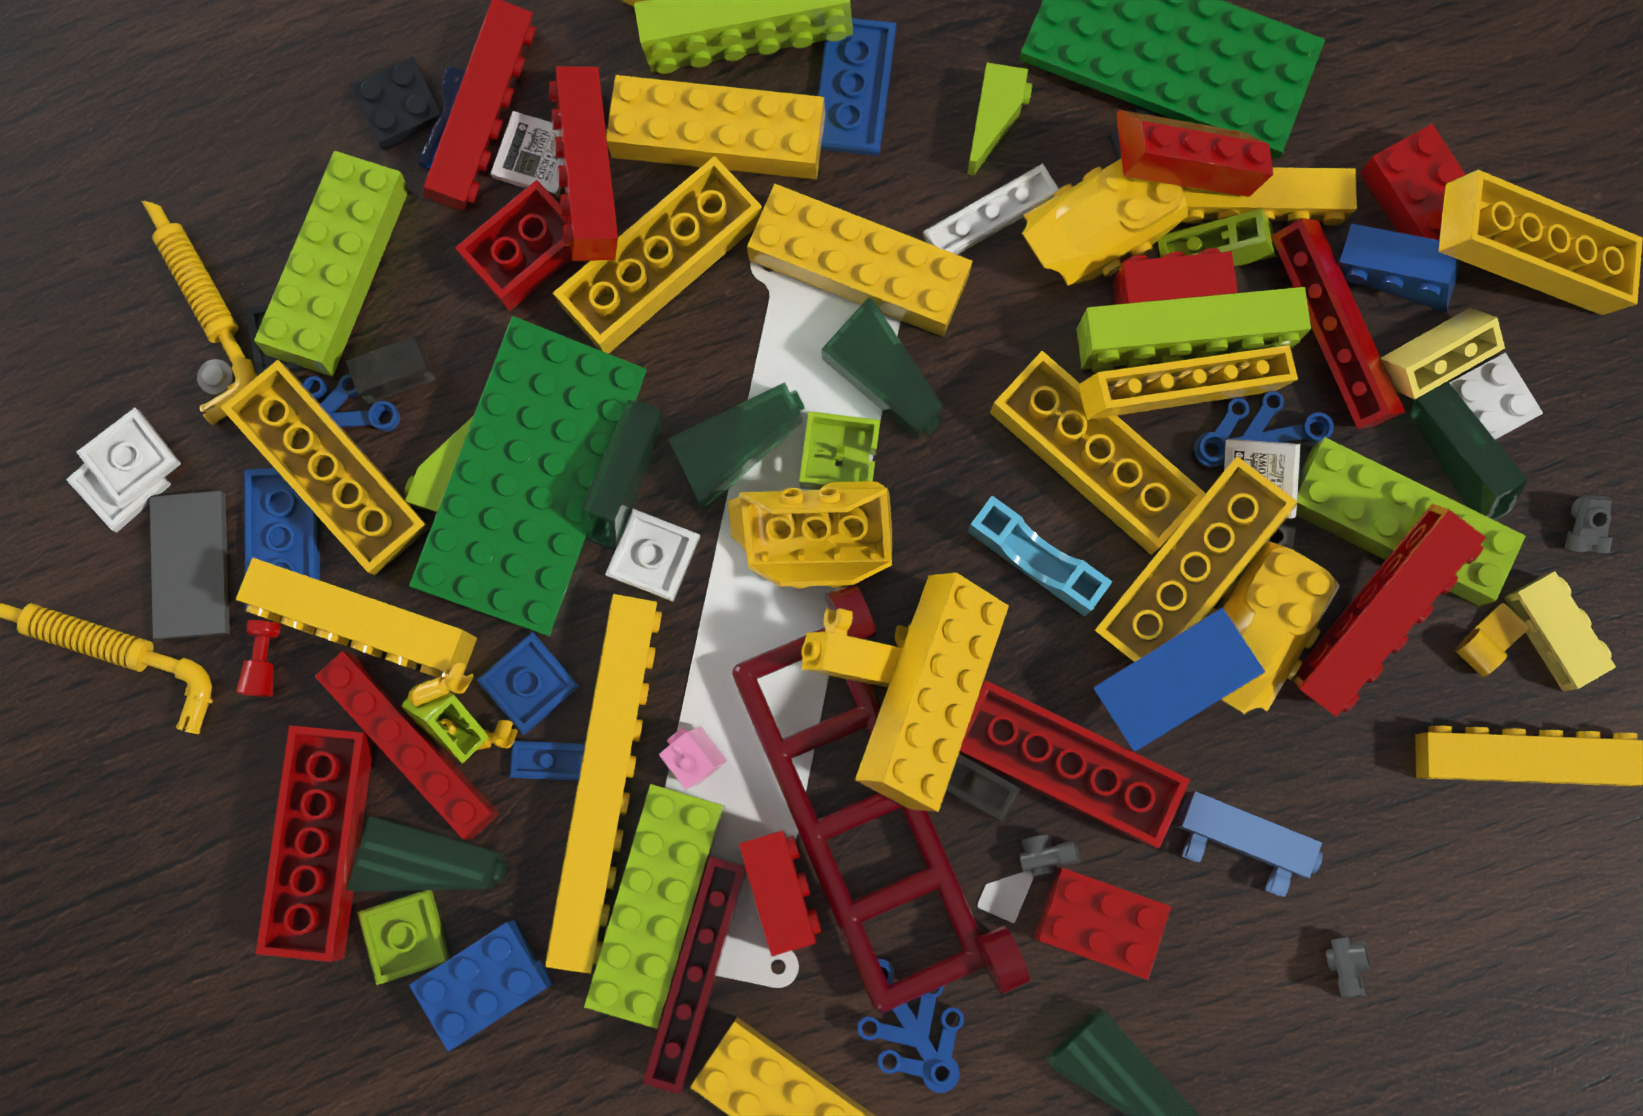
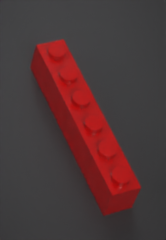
[424,0,537,212]
[549,66,618,261]
[1271,218,1405,429]
[315,651,500,839]

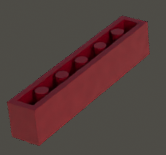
[643,856,747,1094]

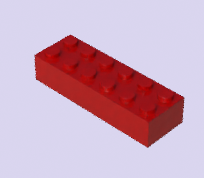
[1292,503,1487,717]
[958,680,1190,848]
[256,725,374,962]

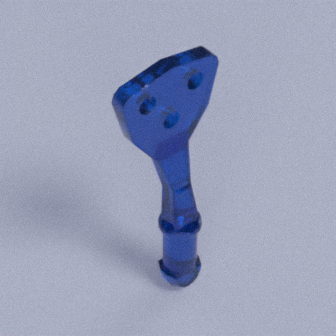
[418,67,466,168]

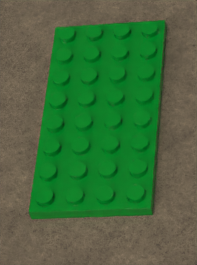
[1019,0,1325,159]
[409,316,647,636]

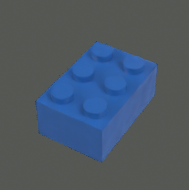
[409,920,554,1052]

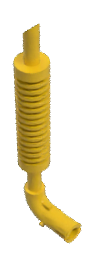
[142,201,257,425]
[0,603,213,734]

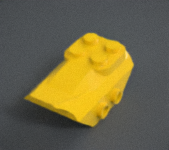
[1022,159,1188,285]
[727,481,892,589]
[1204,542,1339,714]

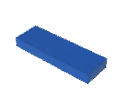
[509,741,585,781]

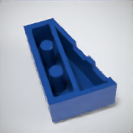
[1339,224,1460,312]

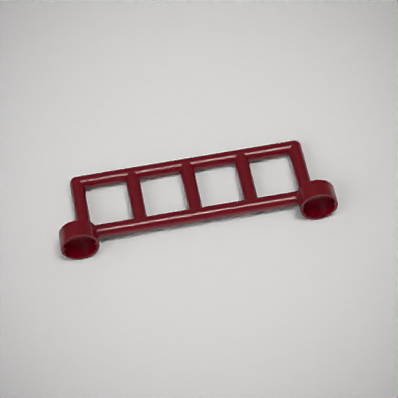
[732,584,1030,1012]

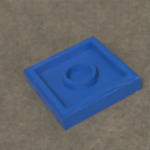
[476,632,580,735]

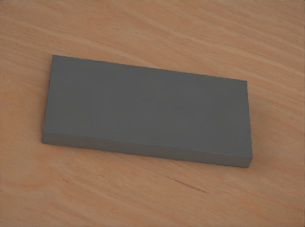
[150,491,230,640]

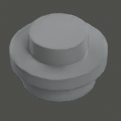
[197,359,234,395]

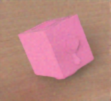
[659,727,728,790]

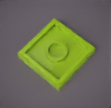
[357,889,451,985]

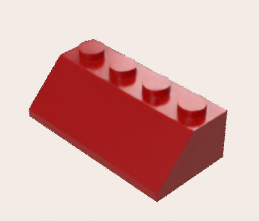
[1116,110,1274,197]

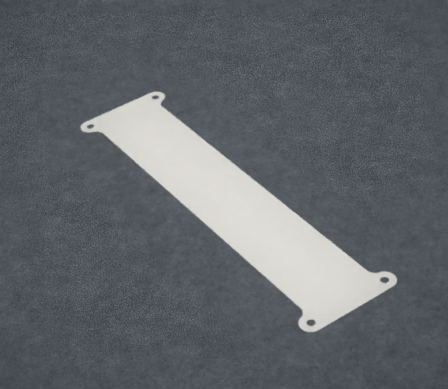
[605,262,901,988]

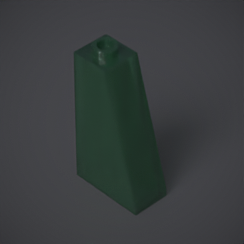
[821,297,943,440]
[1410,381,1528,520]
[668,382,805,509]
[580,400,662,550]
[346,816,507,892]
[1045,1007,1200,1116]

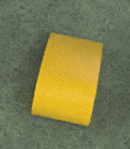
[1455,603,1529,677]

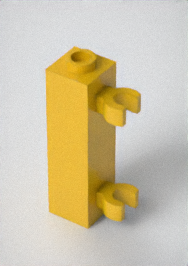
[801,608,911,687]

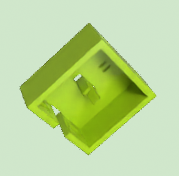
[799,411,880,490]

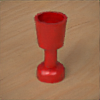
[236,620,281,697]

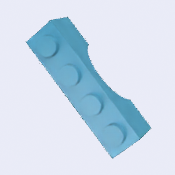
[967,496,1112,617]

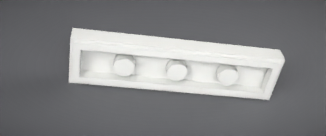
[923,164,1059,255]

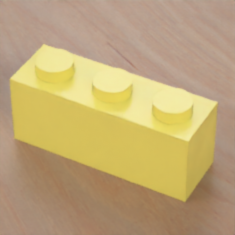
[1381,308,1505,399]
[1504,571,1616,692]

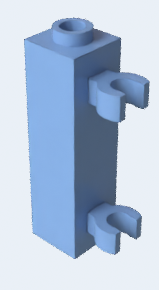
[1175,791,1323,897]

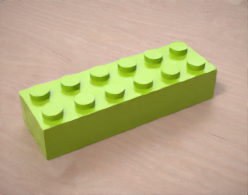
[634,0,853,74]
[254,151,409,377]
[1077,287,1311,373]
[1296,437,1526,606]
[584,784,725,1029]

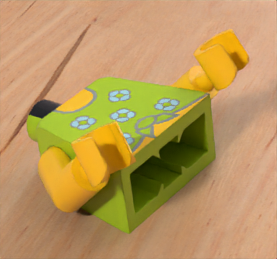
[402,663,518,764]

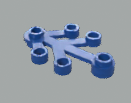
[303,374,400,452]
[1193,391,1334,477]
[857,959,964,1093]

